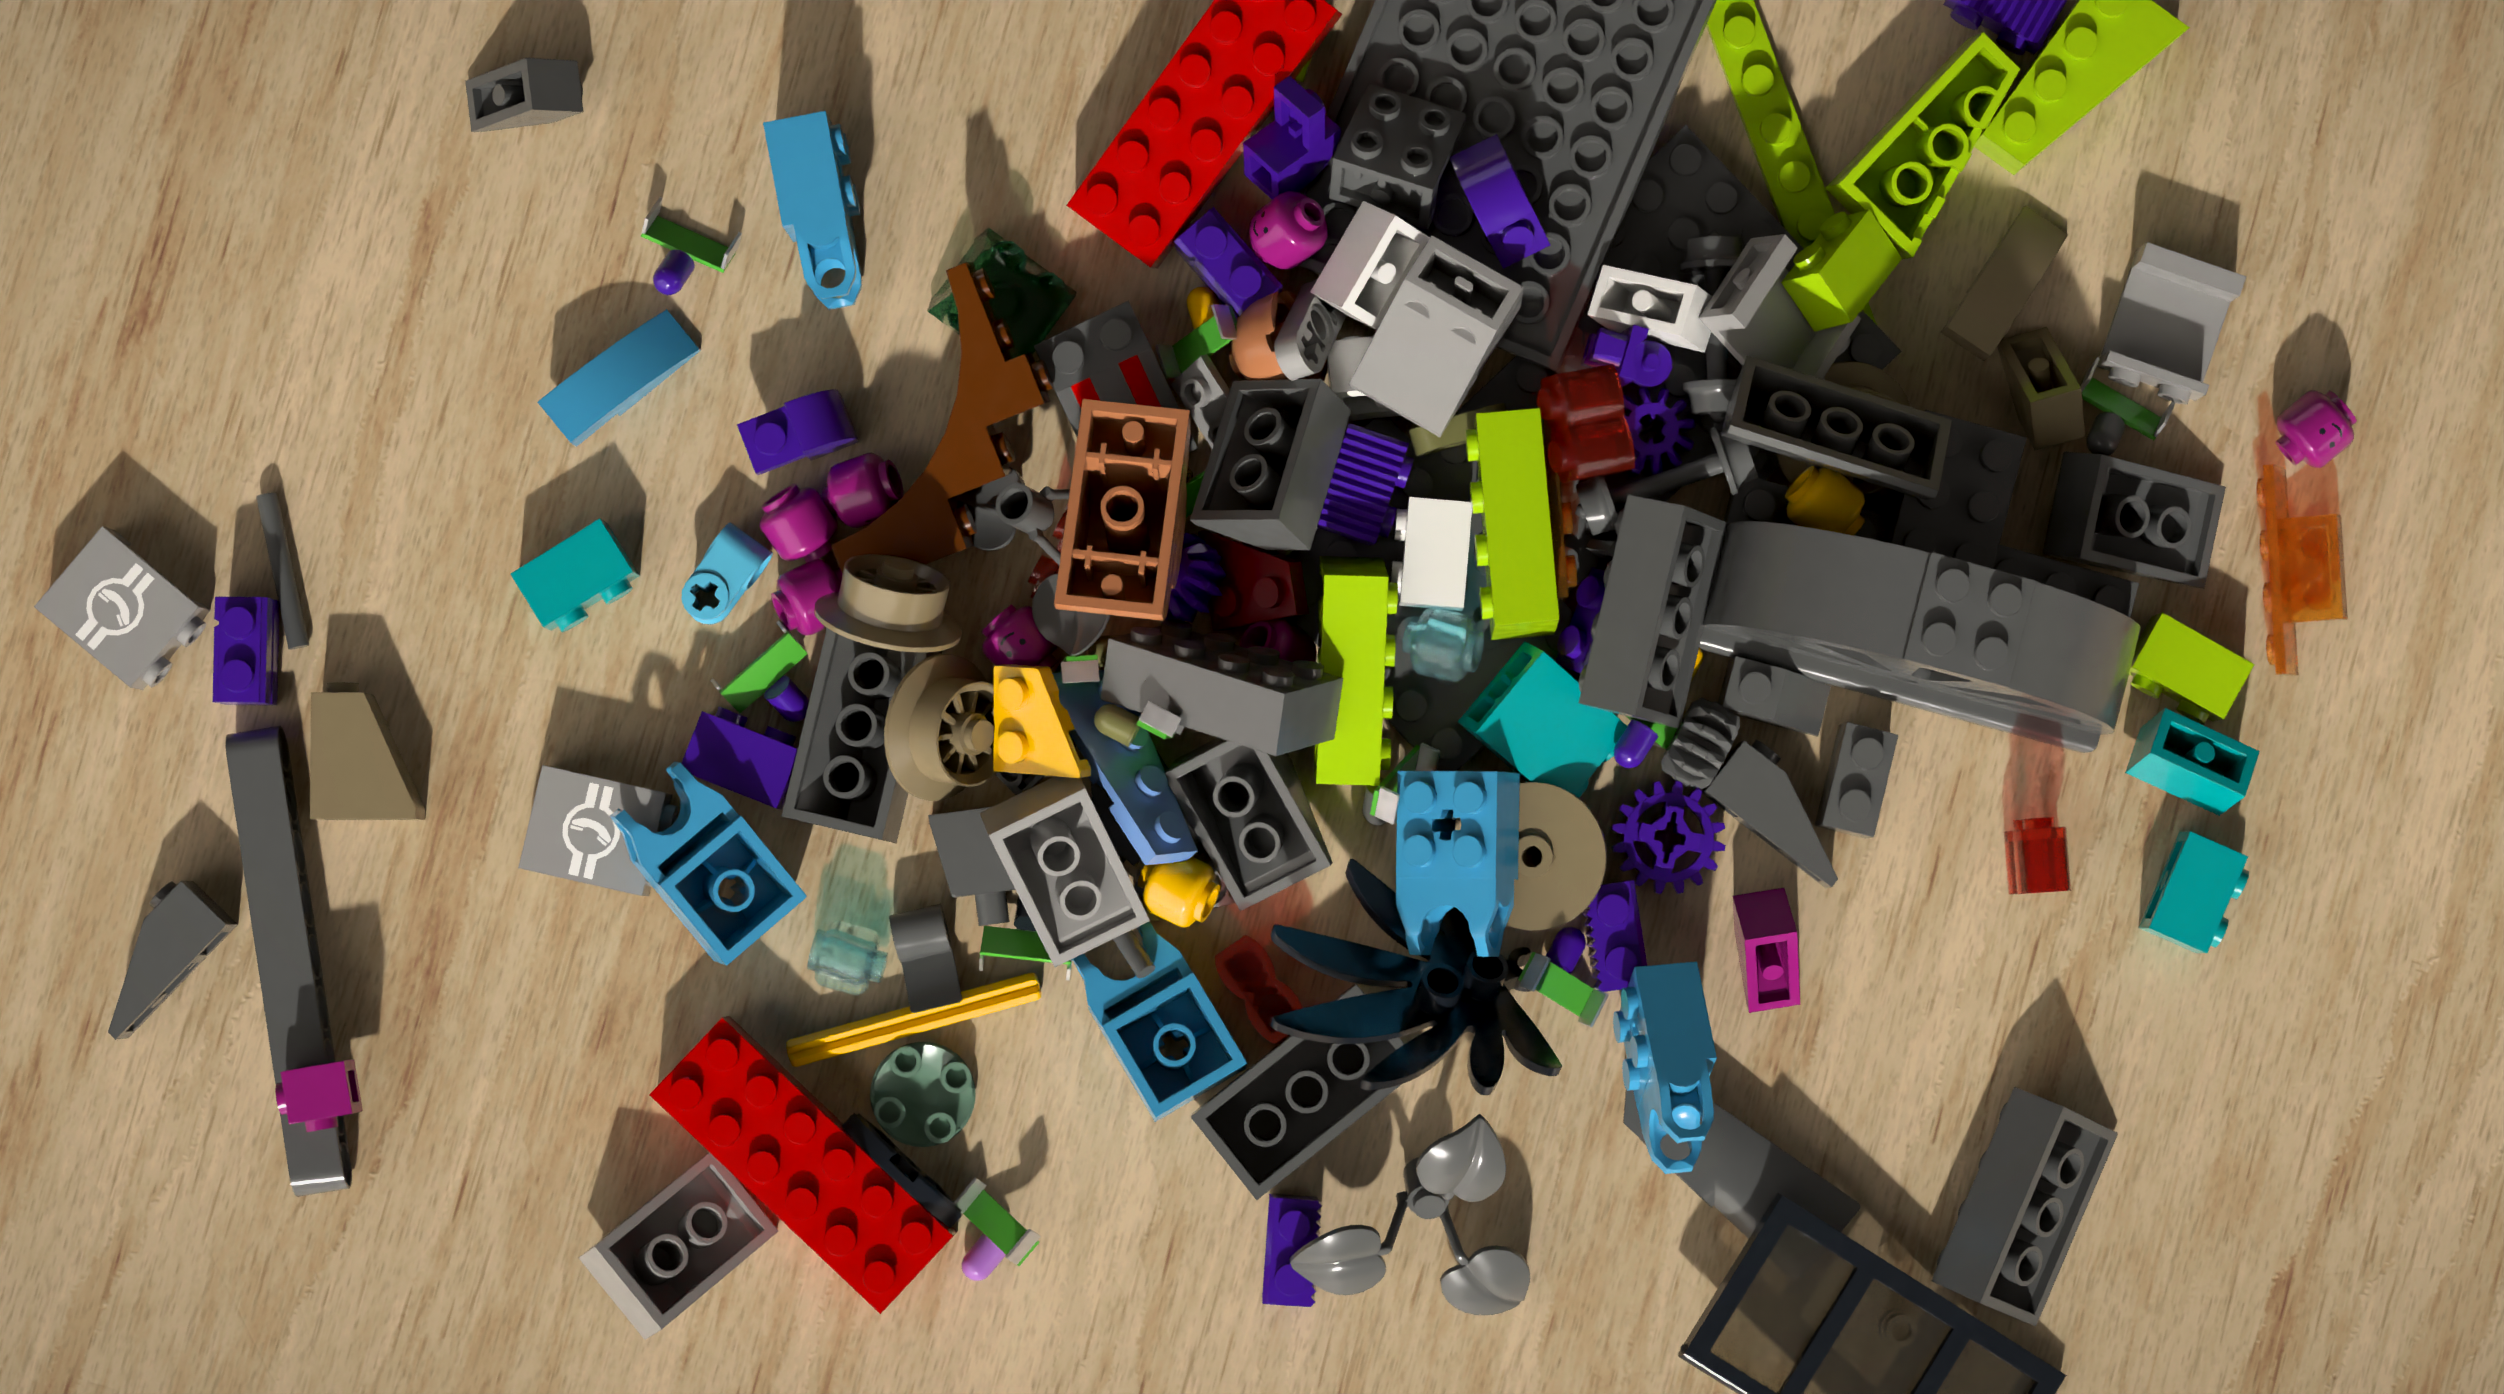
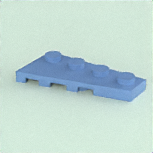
[1052,670,1198,865]

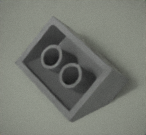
[1190,379,1352,550]

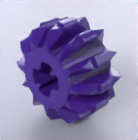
[1605,387,1695,475]
[1165,532,1227,623]

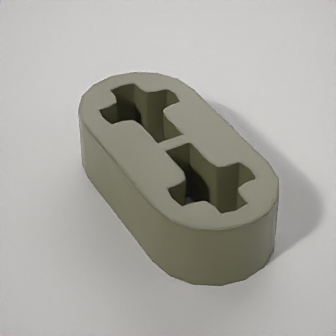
[1409,403,1507,457]

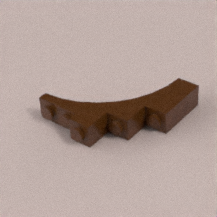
[831,262,1054,574]

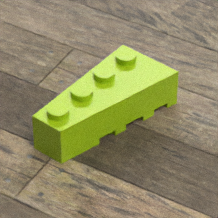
[1974,0,2190,175]
[1826,32,2020,260]
[1465,408,1559,640]
[1314,556,1398,786]

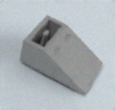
[1349,235,1524,438]

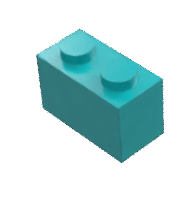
[510,518,640,632]
[2125,708,2260,816]
[2138,831,2249,953]

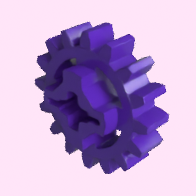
[1611,781,1726,894]

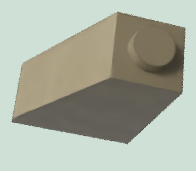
[310,682,425,820]

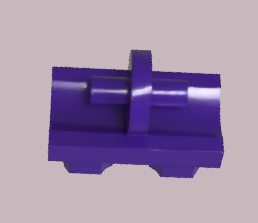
[1581,325,1672,389]

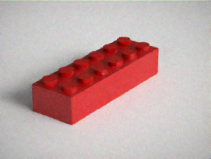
[1066,0,1342,269]
[649,1016,958,1314]

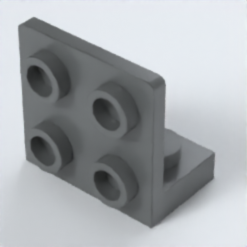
[1329,84,1466,230]

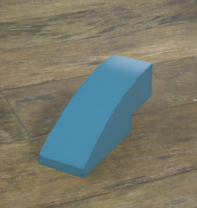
[538,309,701,447]

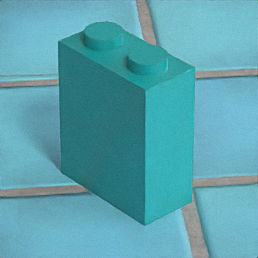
[1458,641,1627,798]

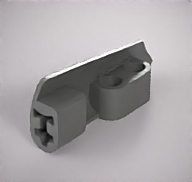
[1623,1090,1860,1280]

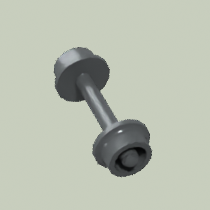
[1680,230,1742,424]
[1574,427,1760,535]

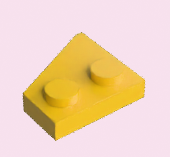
[993,664,1091,778]

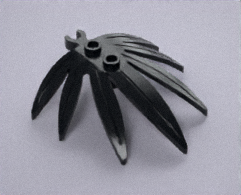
[1271,859,1562,1095]

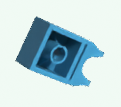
[763,111,862,310]
[610,762,807,966]
[1396,771,1520,957]
[1072,922,1247,1122]
[1613,962,1717,1174]

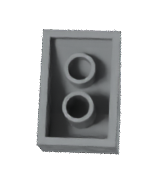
[980,776,1150,967]
[579,1152,779,1340]

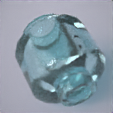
[1402,608,1484,682]
[807,921,888,996]

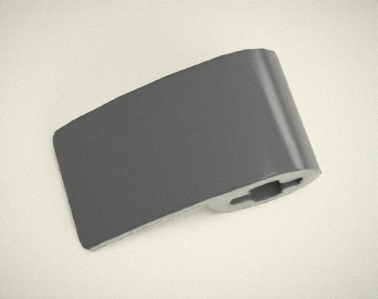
[889,903,962,1013]

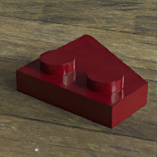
[1198,530,1309,631]

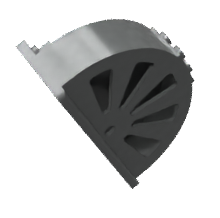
[1699,410,2141,753]

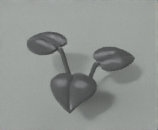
[955,467,1110,656]
[1290,1114,1530,1315]

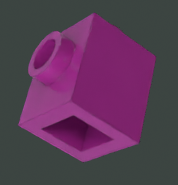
[275,1059,363,1132]

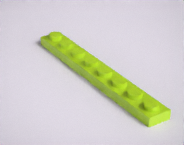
[1706,0,1877,325]

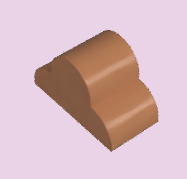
[1054,399,1191,621]

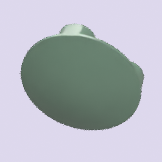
[870,1042,976,1147]

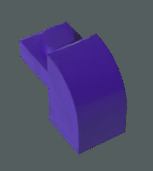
[1243,76,1341,199]
[1449,134,1550,268]
[737,389,859,475]

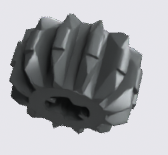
[1661,698,1740,789]

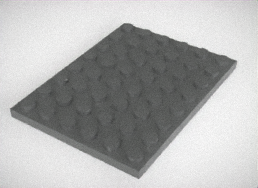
[1298,0,1717,373]

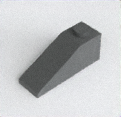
[1702,740,1838,888]
[108,881,238,1040]

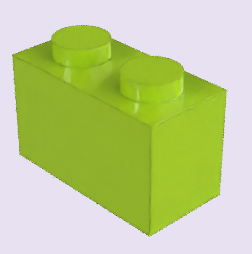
[1781,209,1902,332]
[2129,612,2255,724]

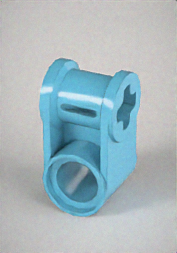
[681,522,773,625]

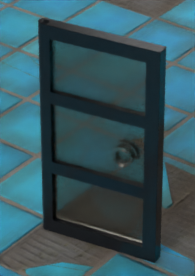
[1678,1193,2067,1394]

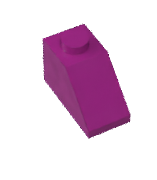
[1732,887,1800,1013]

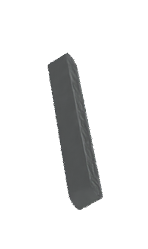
[225,726,352,1197]

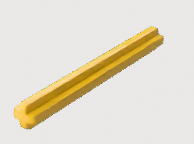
[786,973,1042,1067]

